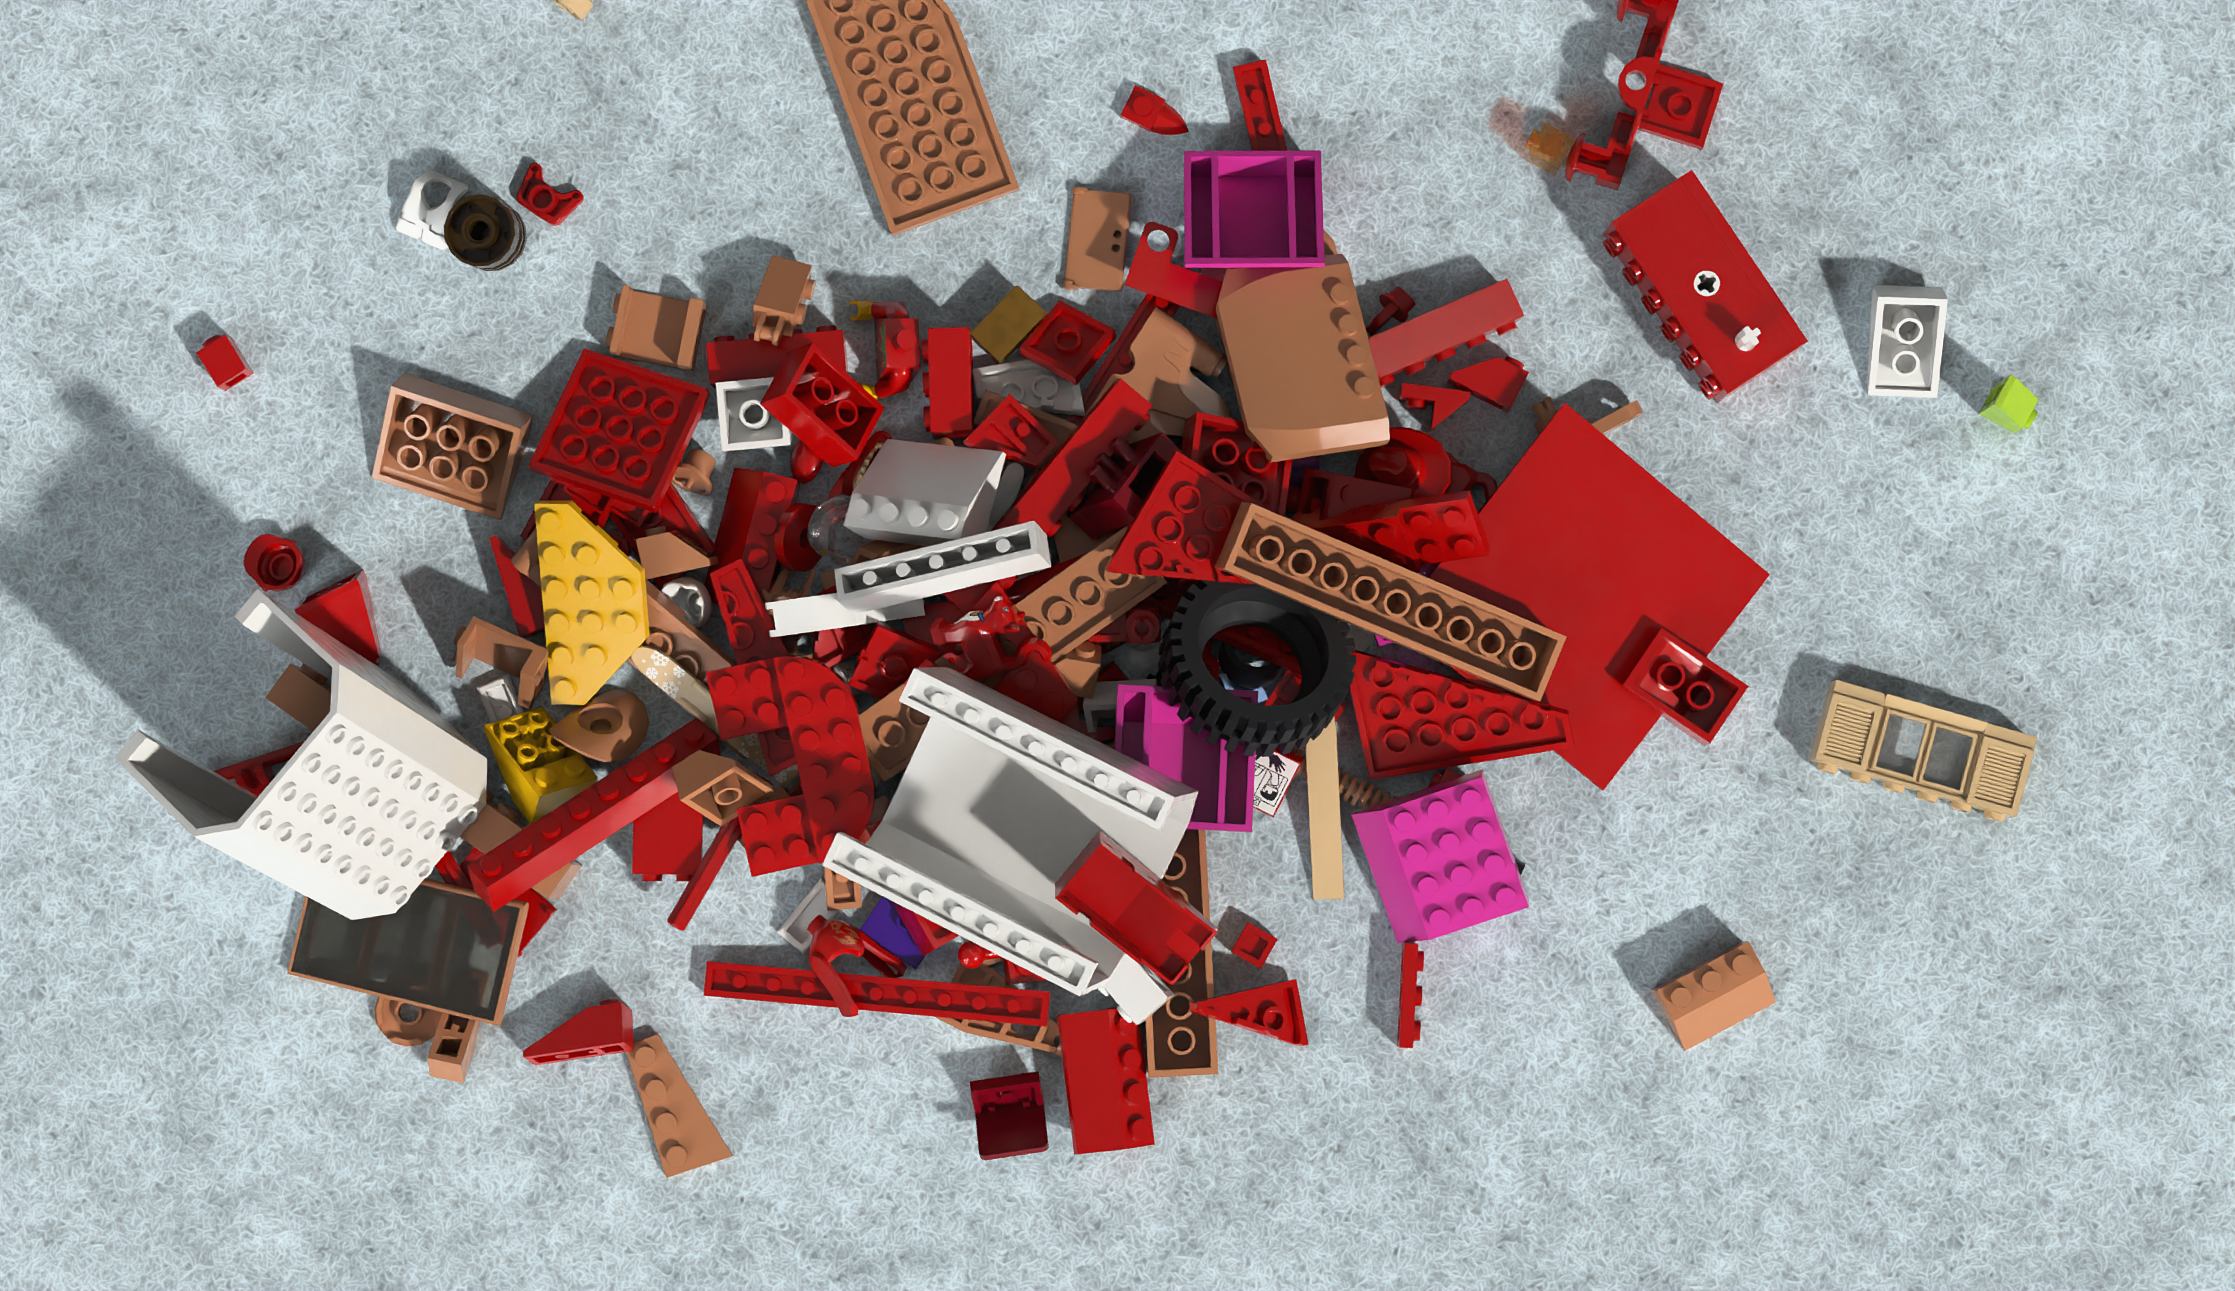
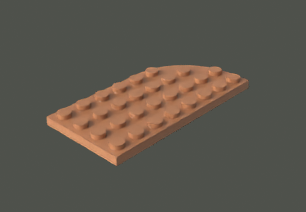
[806,0,1020,236]

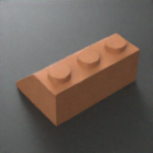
[1651,941,1776,1051]

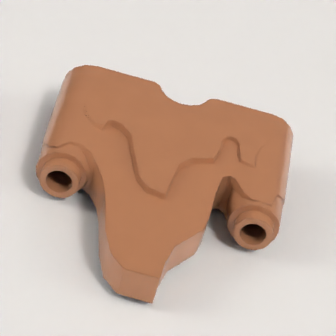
[1085,307,1232,445]

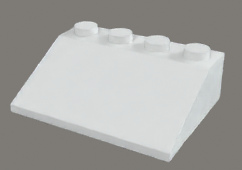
[843,439,1006,546]

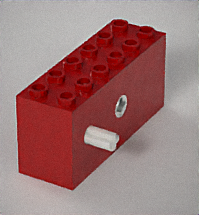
[1603,170,1808,403]

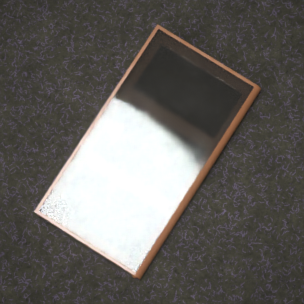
[287,878,529,1025]

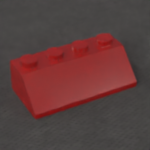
[704,468,801,604]
[1057,1007,1155,1155]

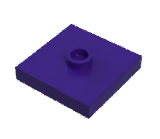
[860,897,927,970]

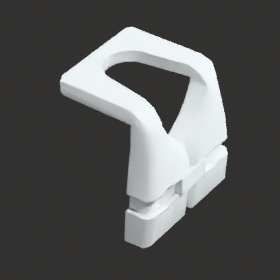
[396,170,469,250]

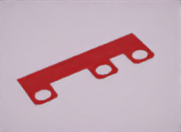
[1125,222,1234,319]

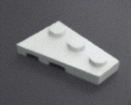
[973,359,1085,416]

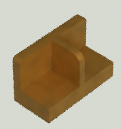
[971,286,1047,365]

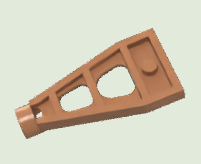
[935,963,1062,1058]

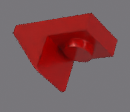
[1399,383,1471,432]

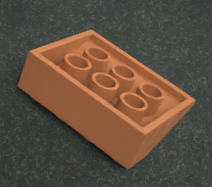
[372,373,534,520]

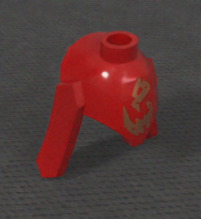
[807,914,907,1017]

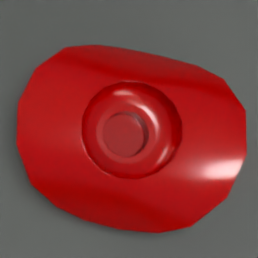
[1354,426,1451,499]

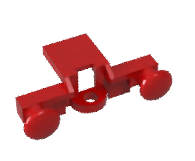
[1565,0,1724,191]

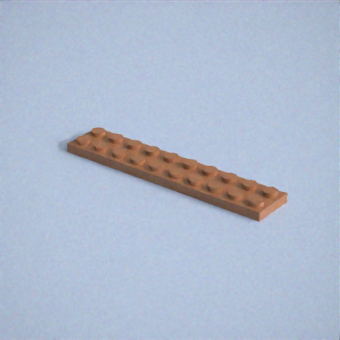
[859,525,1167,782]

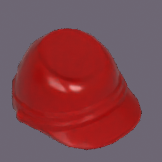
[243,534,305,592]

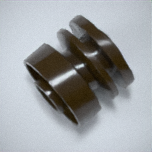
[444,195,527,271]

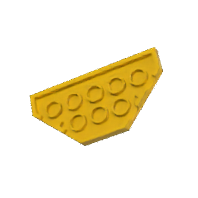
[534,501,650,705]

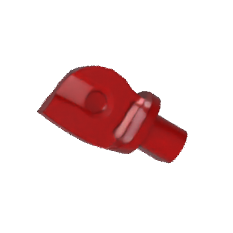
[1366,286,1416,336]

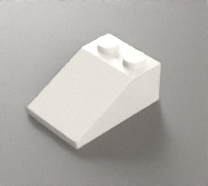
[1868,285,1948,398]

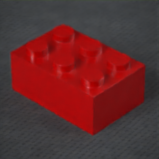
[922,327,975,440]
[760,342,885,468]

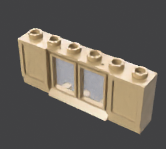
[1809,680,2037,822]

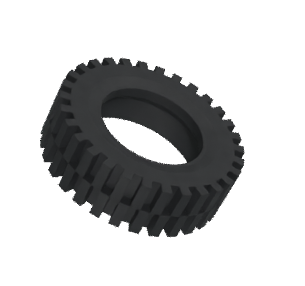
[1158,580,1356,757]

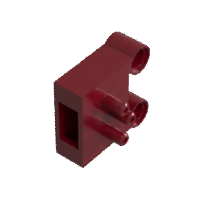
[1067,432,1186,540]

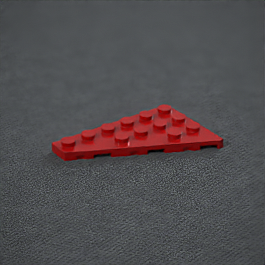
[1104,451,1279,584]

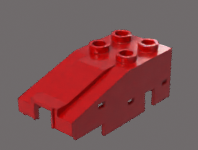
[1055,830,1218,985]

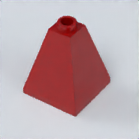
[294,569,382,666]

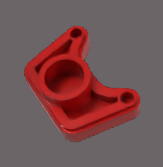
[517,163,584,226]

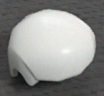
[661,577,713,628]

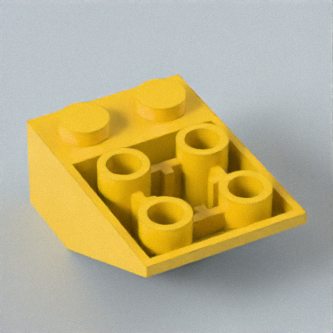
[483,706,598,824]

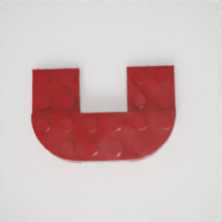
[706,655,876,877]

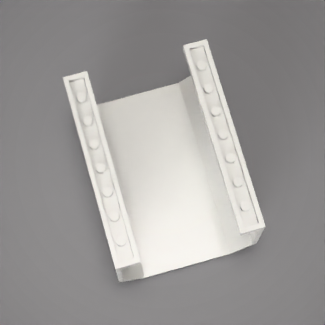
[114,589,487,920]
[822,667,1199,996]

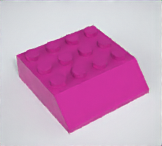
[1184,150,1325,268]
[1115,684,1258,833]
[1351,769,1529,943]

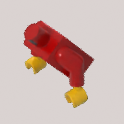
[849,300,921,400]

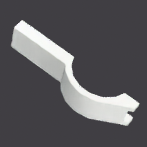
[765,593,925,637]

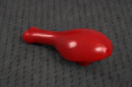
[790,439,824,484]

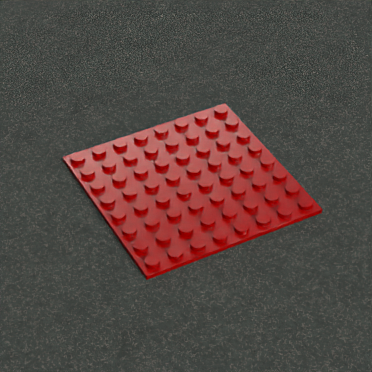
[1427,403,1770,791]

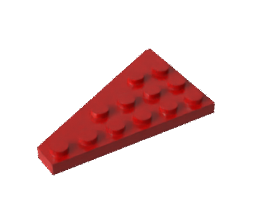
[1350,650,1575,780]

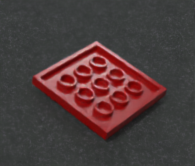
[528,348,711,513]

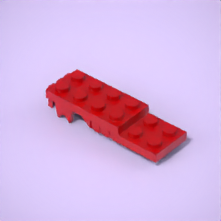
[1291,491,1490,573]

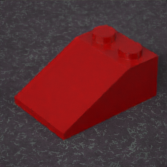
[1623,628,1749,746]

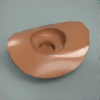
[550,688,649,762]

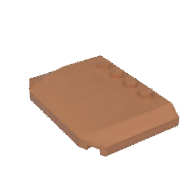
[1215,254,1390,463]

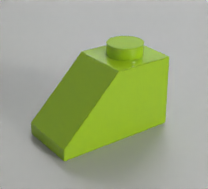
[1979,374,2039,433]

